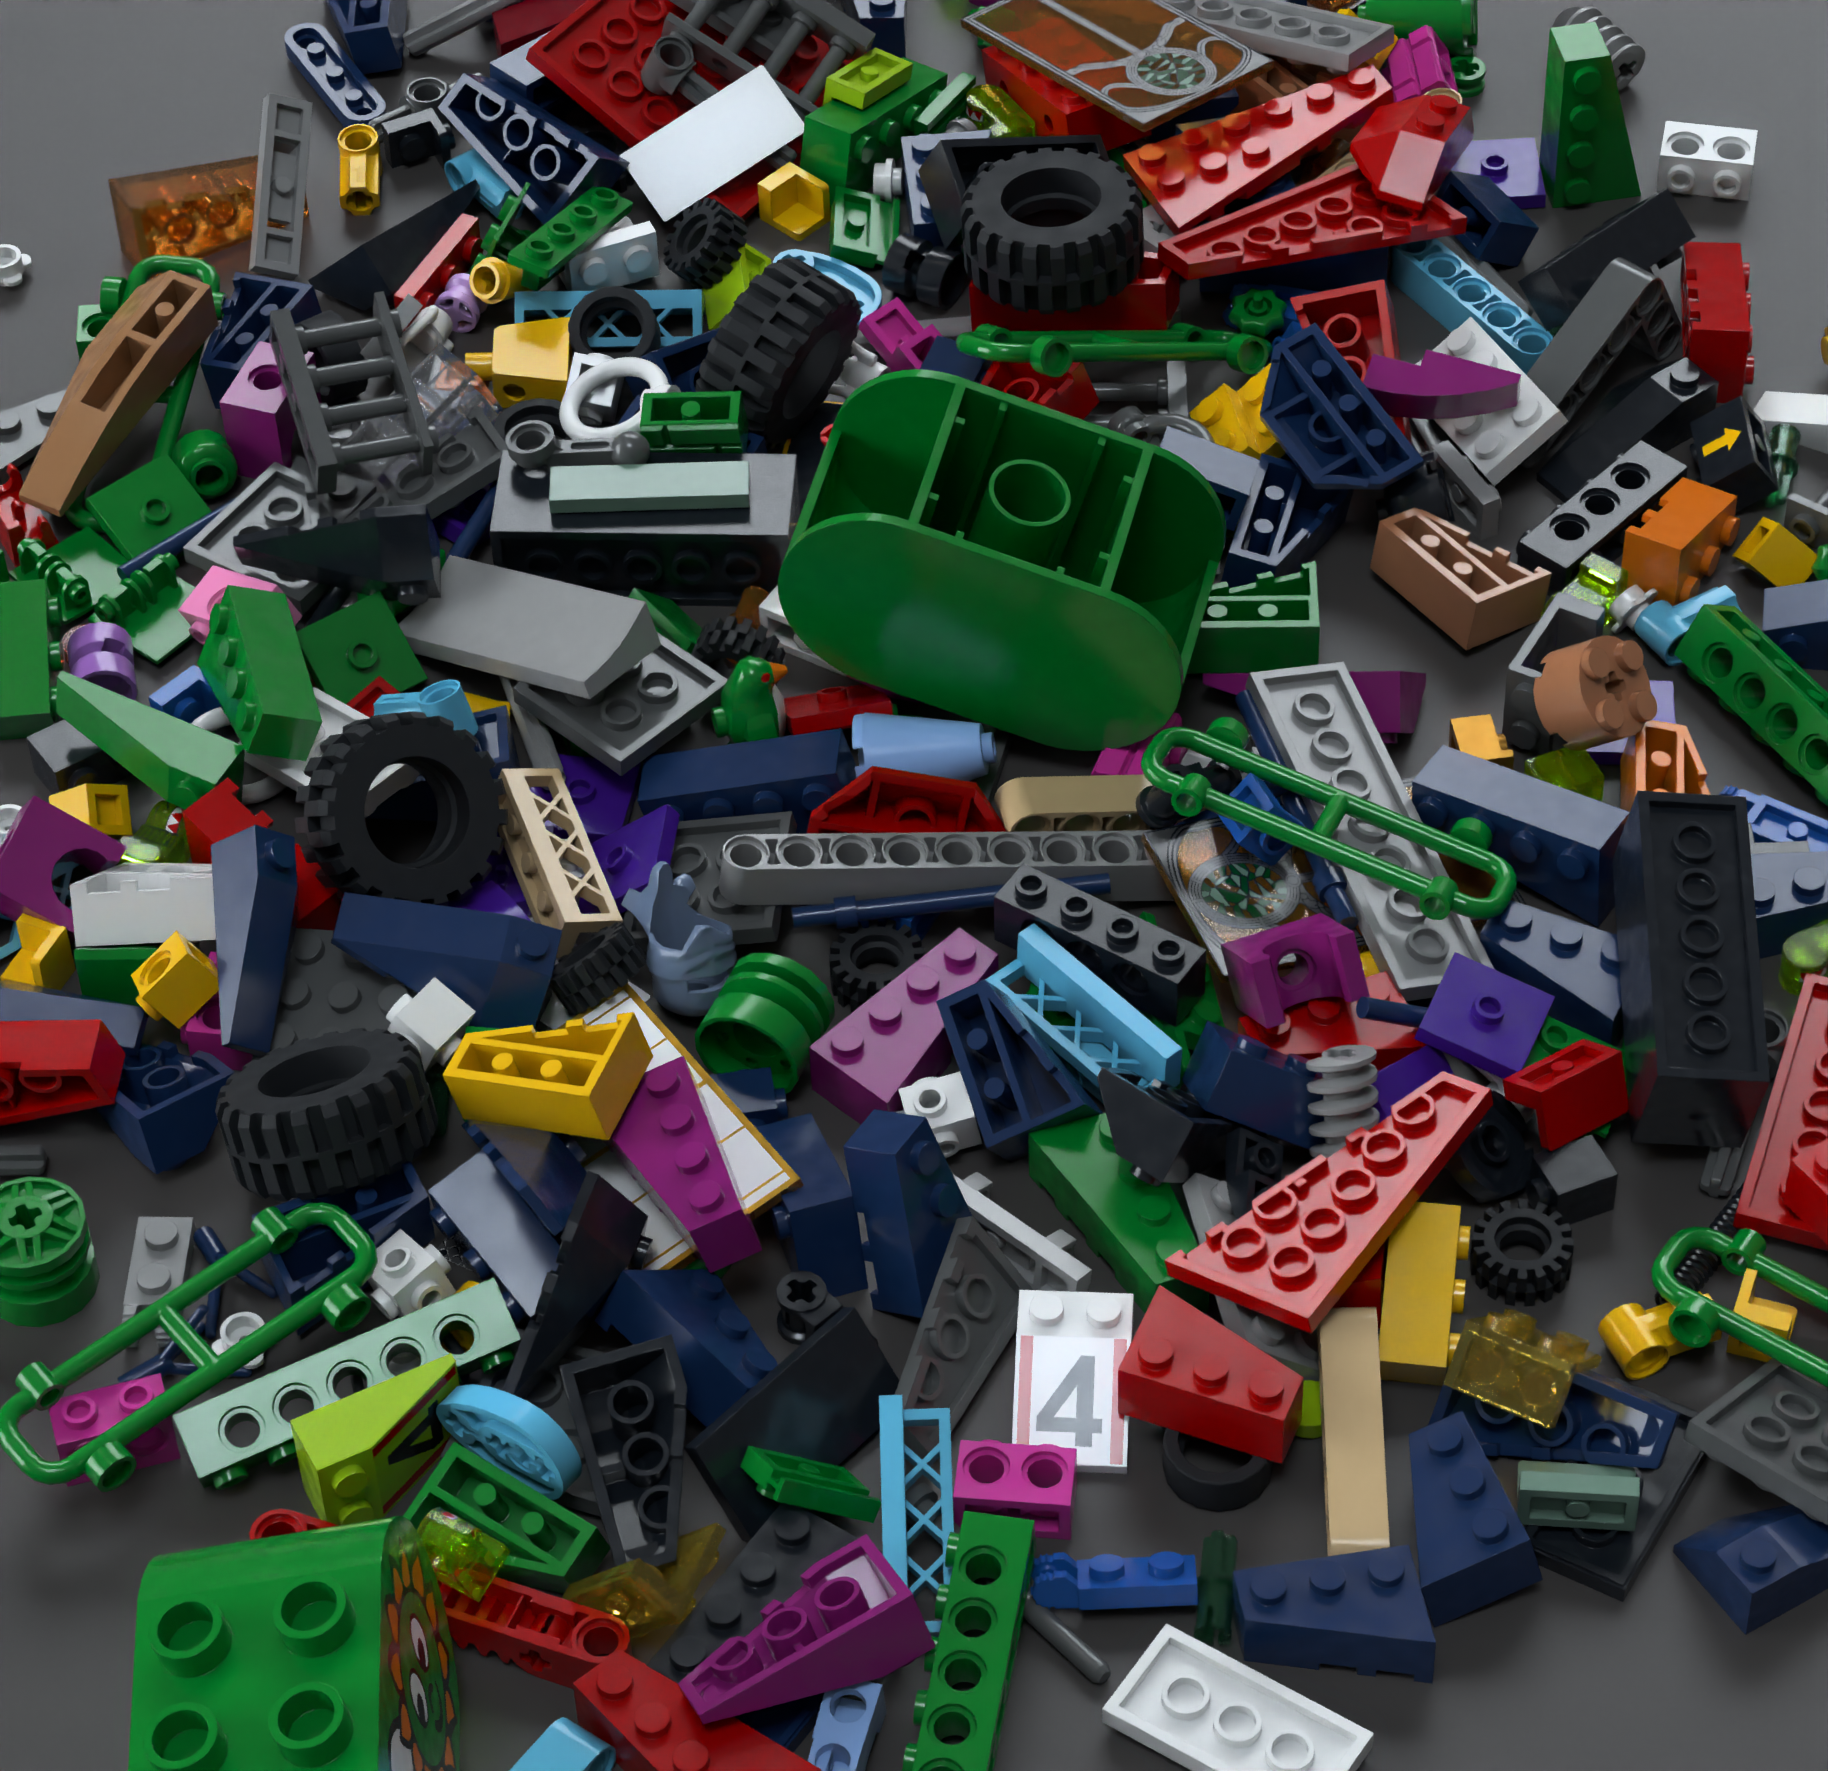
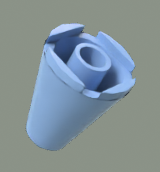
[852,712,997,781]

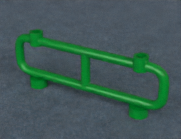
[65,255,227,533]
[956,322,1273,377]
[1141,717,1517,920]
[0,1202,378,1492]
[1651,1226,1828,1388]

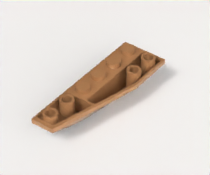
[19,270,218,517]

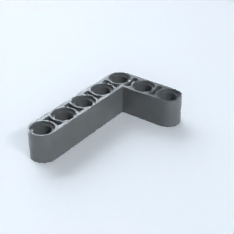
[1519,257,1682,469]

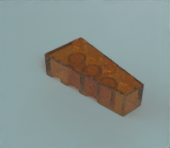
[108,155,309,279]

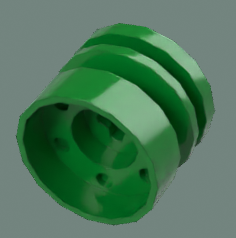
[694,953,835,1094]
[0,1176,100,1327]

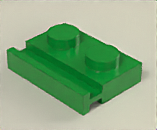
[829,186,900,268]
[740,1446,881,1523]

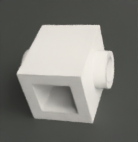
[565,352,624,426]
[386,977,476,1074]

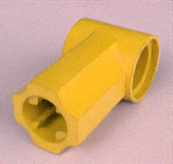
[337,124,383,216]
[1598,1292,1722,1380]

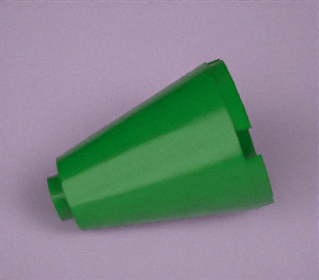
[1357,0,1478,58]

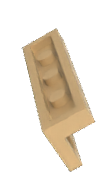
[498,768,623,958]

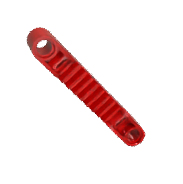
[249,1509,633,1689]

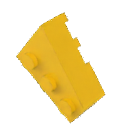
[442,1012,653,1140]
[1379,1202,1471,1386]

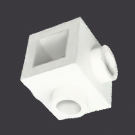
[896,1071,982,1158]
[368,1229,456,1321]

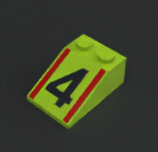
[290,1353,460,1525]

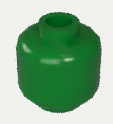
[172,429,238,500]

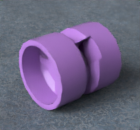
[67,622,137,700]

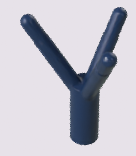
[193,1226,278,1339]
[117,1304,252,1383]

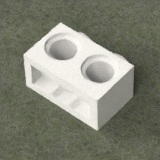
[1656,121,1758,201]

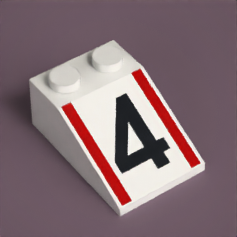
[1012,1290,1134,1474]

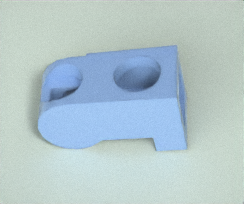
[808,1681,886,1771]

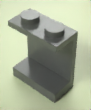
[1502,592,1605,757]

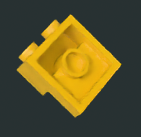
[1189,363,1286,460]

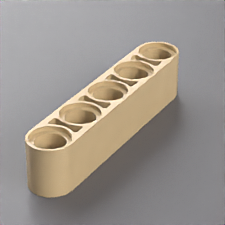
[994,774,1226,832]
[1317,1307,1390,1556]

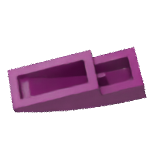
[1363,349,1521,419]

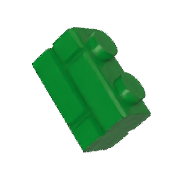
[640,391,748,453]

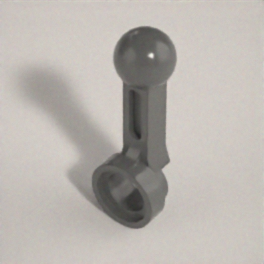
[505,420,650,471]

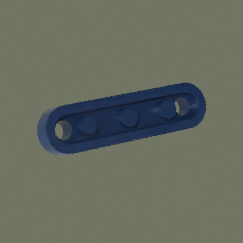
[284,23,387,128]

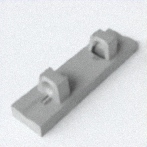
[249,93,313,280]
[953,1172,1092,1292]

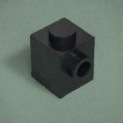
[1525,1135,1618,1225]

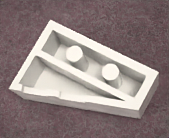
[69,862,216,947]

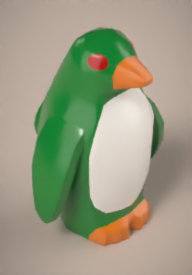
[711,656,788,745]

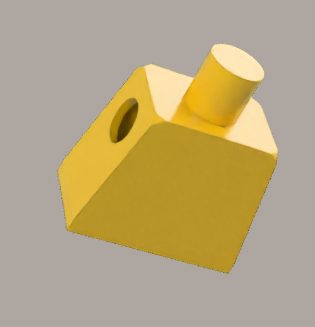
[465,317,573,408]

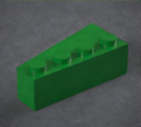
[1539,22,1641,208]
[800,57,948,212]
[197,585,322,761]
[1028,1113,1209,1313]

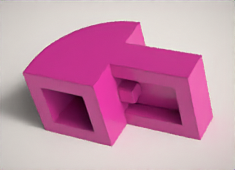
[858,297,943,372]

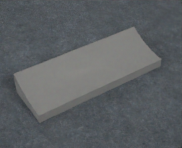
[398,555,661,699]

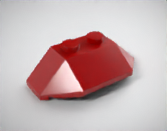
[1349,95,1474,211]
[807,766,1007,833]

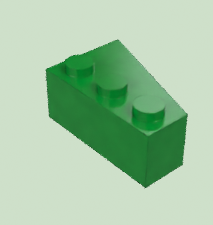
[1186,561,1320,674]
[0,579,64,740]
[403,1442,610,1597]

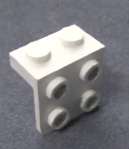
[559,216,660,291]

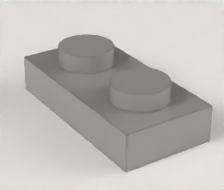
[1430,440,1502,540]

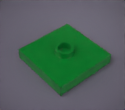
[85,453,212,560]
[296,591,428,704]

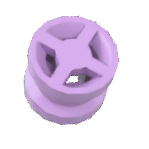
[434,273,489,333]

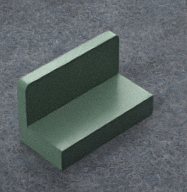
[1517,1460,1640,1531]

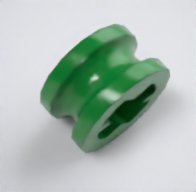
[1451,56,1486,98]

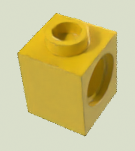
[131,930,219,1029]

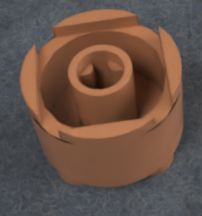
[1533,635,1657,751]

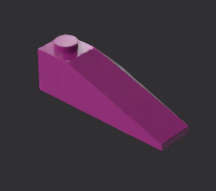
[1203,671,1426,744]
[678,1534,936,1724]

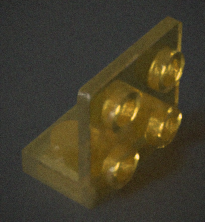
[1443,1308,1602,1429]
[562,1522,726,1639]

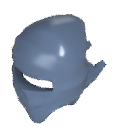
[621,861,737,1018]

